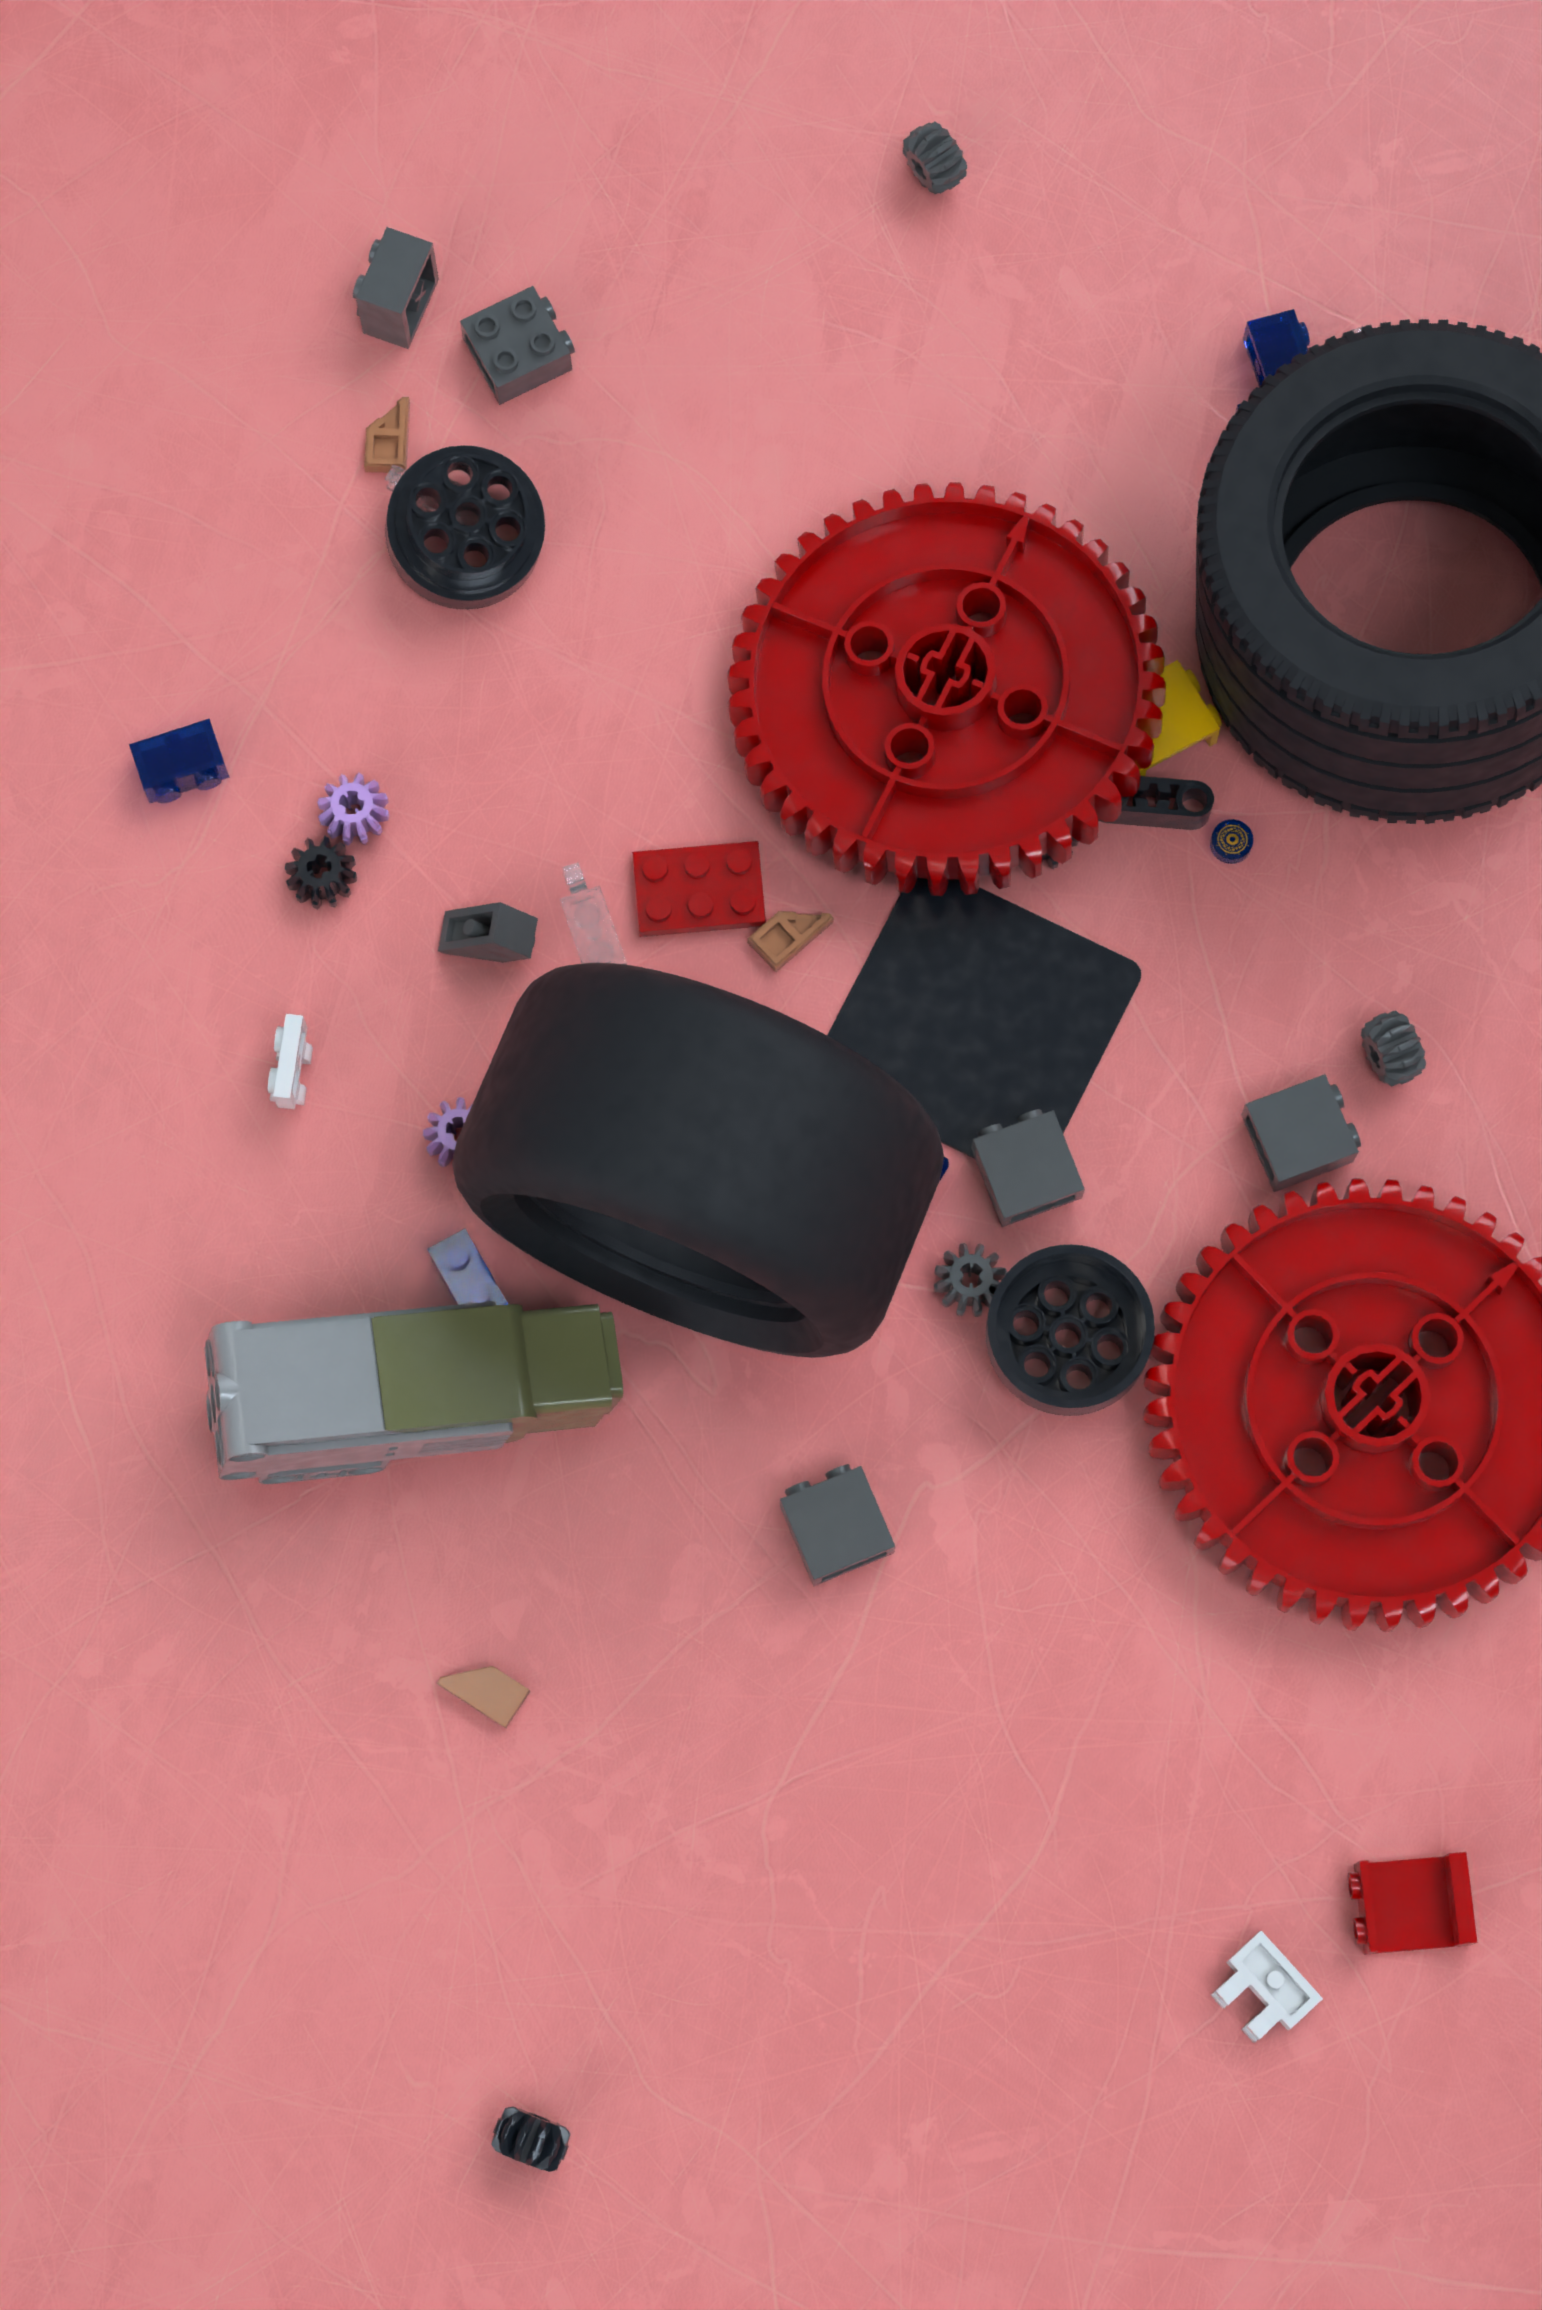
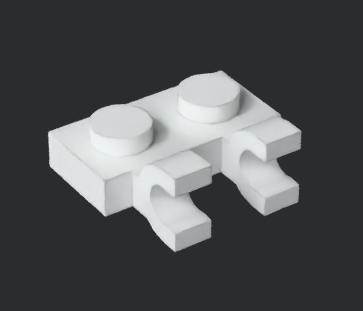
[268,1014,313,1109]
[1211,1931,1323,2043]

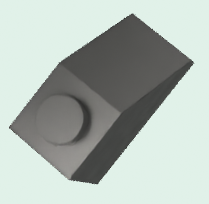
[438,902,538,963]

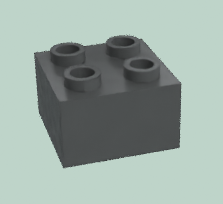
[353,227,439,349]

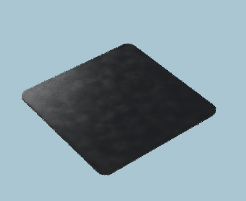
[827,878,1141,1159]

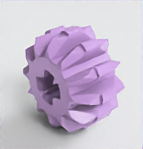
[318,773,389,846]
[423,1097,472,1167]

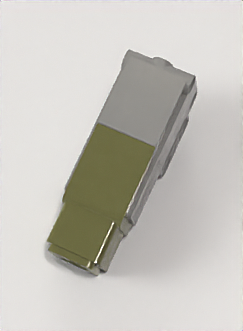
[204,1301,623,1484]

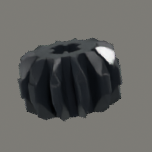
[285,836,357,910]
[491,2107,570,2172]

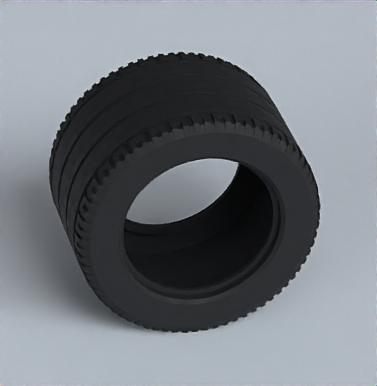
[1195,319,1542,824]

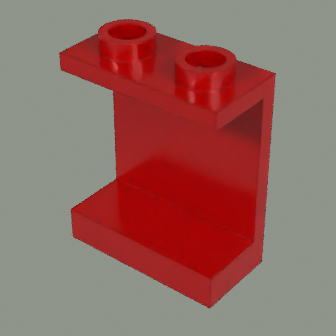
[1348,1852,1478,1955]

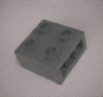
[460,286,575,405]
[1241,1074,1361,1192]
[971,1109,1085,1227]
[780,1464,895,1587]

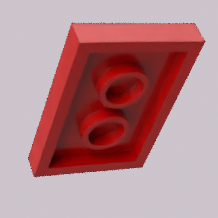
[632,841,766,937]

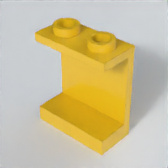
[1139,660,1222,776]

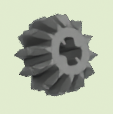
[903,121,967,194]
[1361,1011,1426,1087]
[934,1243,1007,1317]

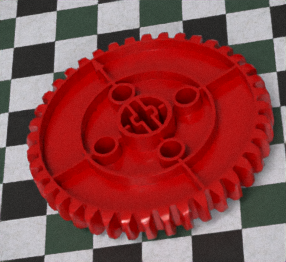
[727,482,1166,896]
[1143,1178,1542,1632]

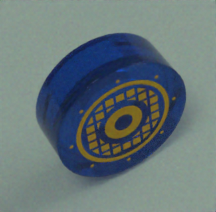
[1210,819,1254,864]

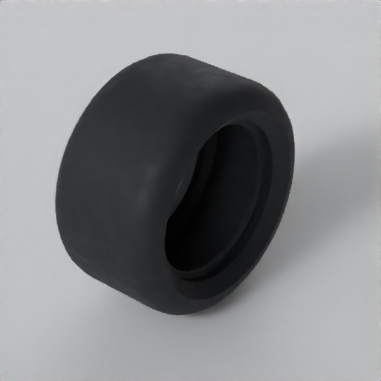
[452,962,944,1358]

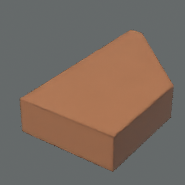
[364,397,410,473]
[747,911,834,972]
[437,1666,530,1729]

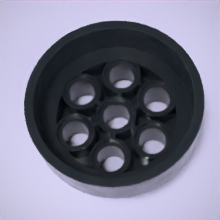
[385,445,545,610]
[986,1244,1155,1416]

